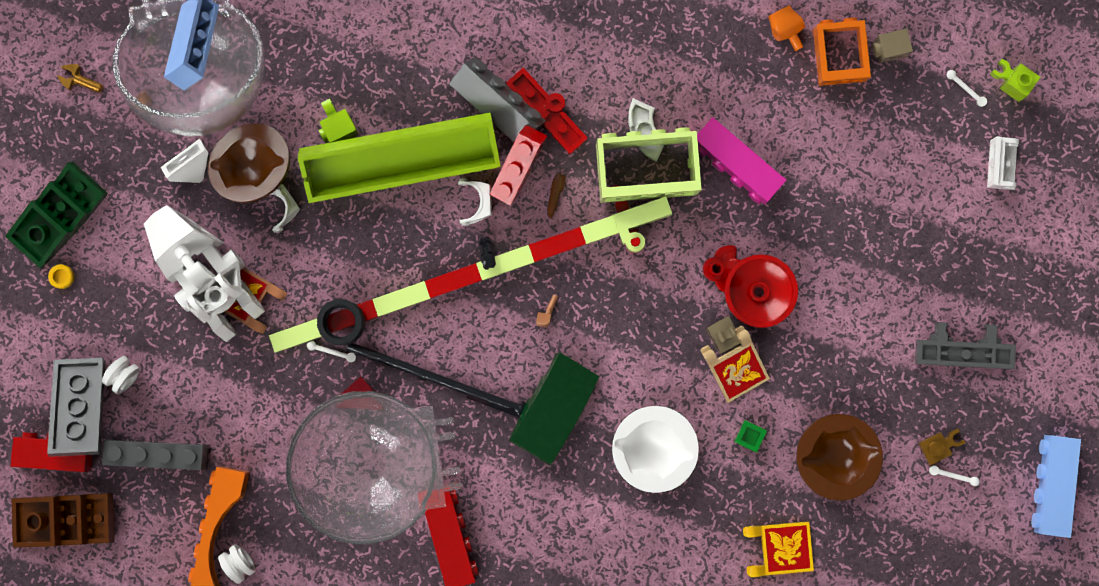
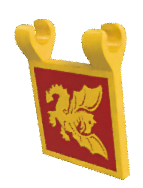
[743,522,814,577]

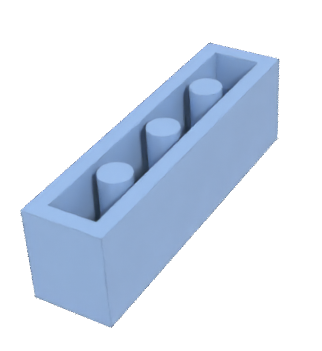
[164,0,220,91]
[1031,435,1081,538]

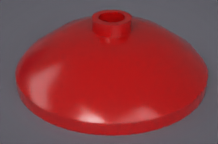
[724,254,798,328]

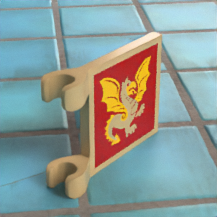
[700,326,770,403]

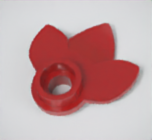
[702,245,741,293]

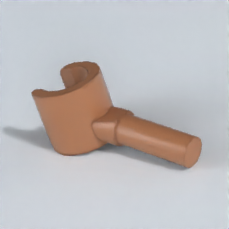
[536,295,558,327]

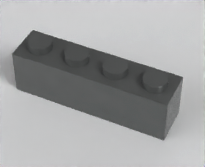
[449,57,546,142]
[102,440,209,470]

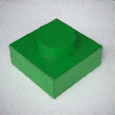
[734,420,767,453]

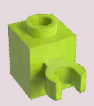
[990,59,1041,102]
[319,99,359,143]

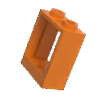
[813,17,871,86]

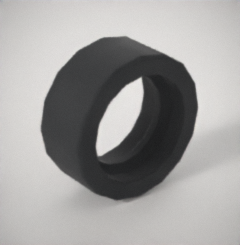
[317,299,365,345]

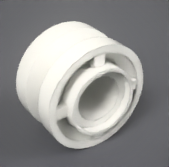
[101,356,140,395]
[218,544,256,584]

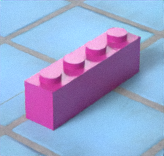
[697,117,786,205]

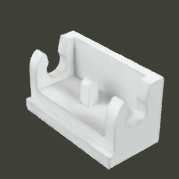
[987,136,1019,190]

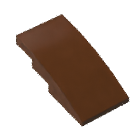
[11,493,115,548]

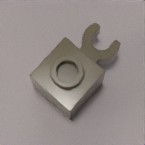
[705,316,741,354]

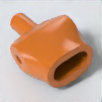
[768,5,805,51]

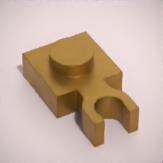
[918,429,966,465]

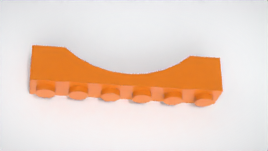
[188,466,250,586]

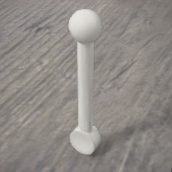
[947,70,987,107]
[307,341,356,362]
[929,466,980,486]

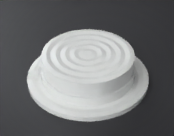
[612,406,699,493]

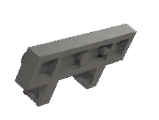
[915,322,1016,369]

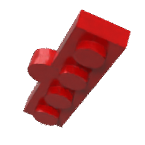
[505,67,588,155]

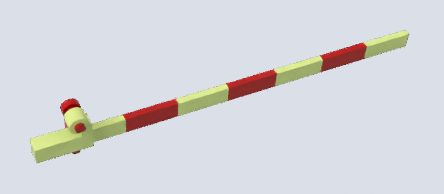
[269,185,672,353]

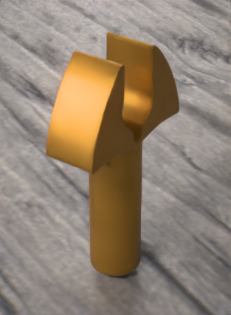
[57,64,103,93]

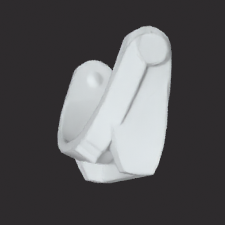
[458,179,493,226]
[270,184,300,233]

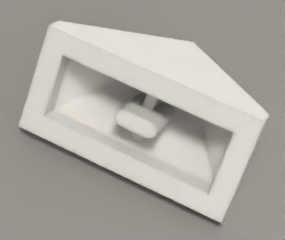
[161,139,209,183]

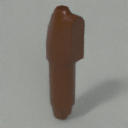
[547,173,566,218]

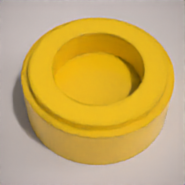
[48,264,75,289]

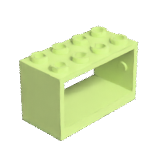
[596,127,702,203]

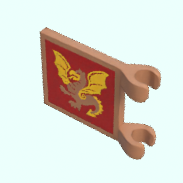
[224,267,287,334]

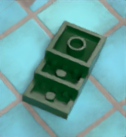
[5,162,108,268]
[509,352,600,465]

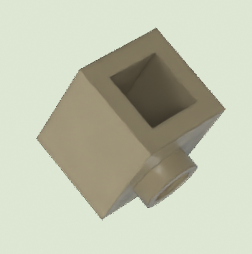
[872,28,913,63]

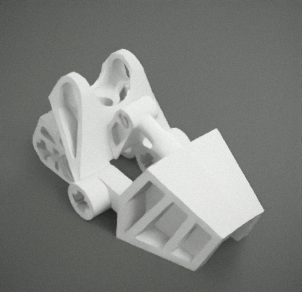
[144,205,265,342]

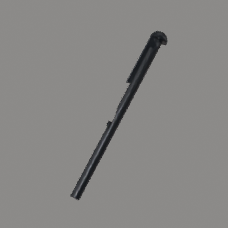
[347,343,526,419]

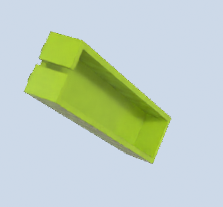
[297,112,501,203]

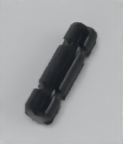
[478,237,496,270]

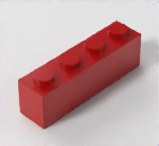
[420,485,479,586]

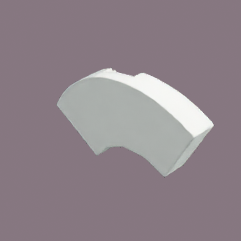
[628,98,664,162]

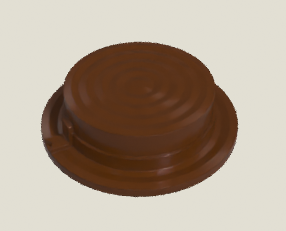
[208,123,290,203]
[796,414,883,501]

